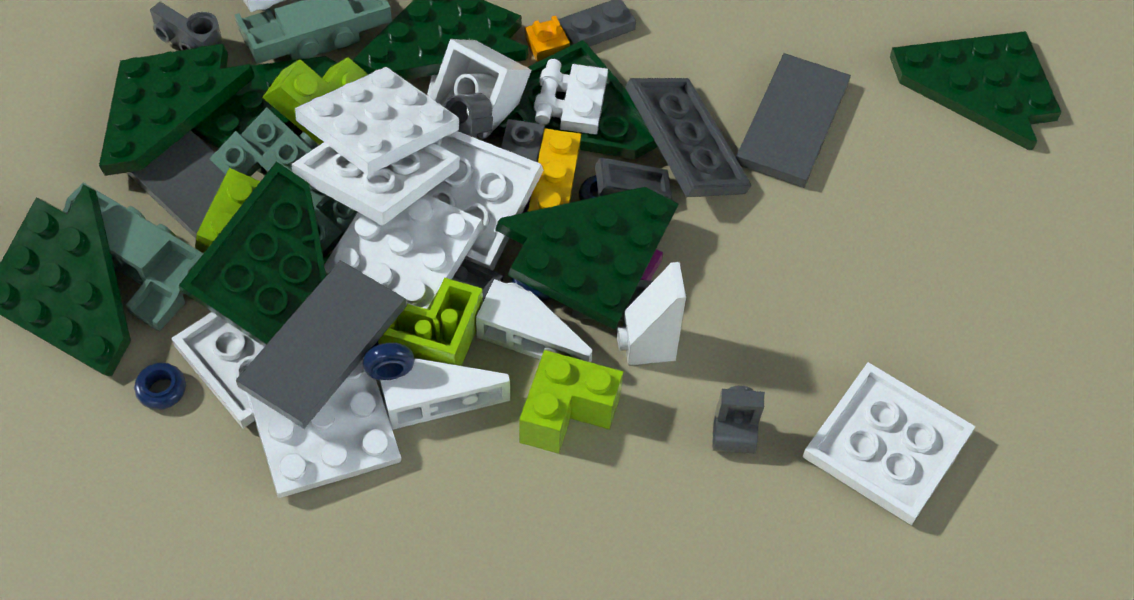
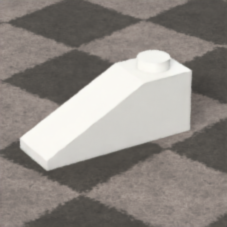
[617,262,686,365]
[476,279,592,363]
[379,359,510,430]

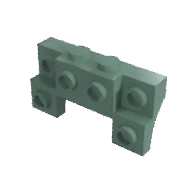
[235,0,392,64]
[210,107,358,257]
[63,182,204,332]

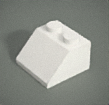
[430,39,531,139]

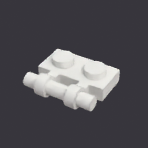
[534,59,608,134]

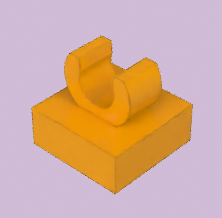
[525,15,570,62]

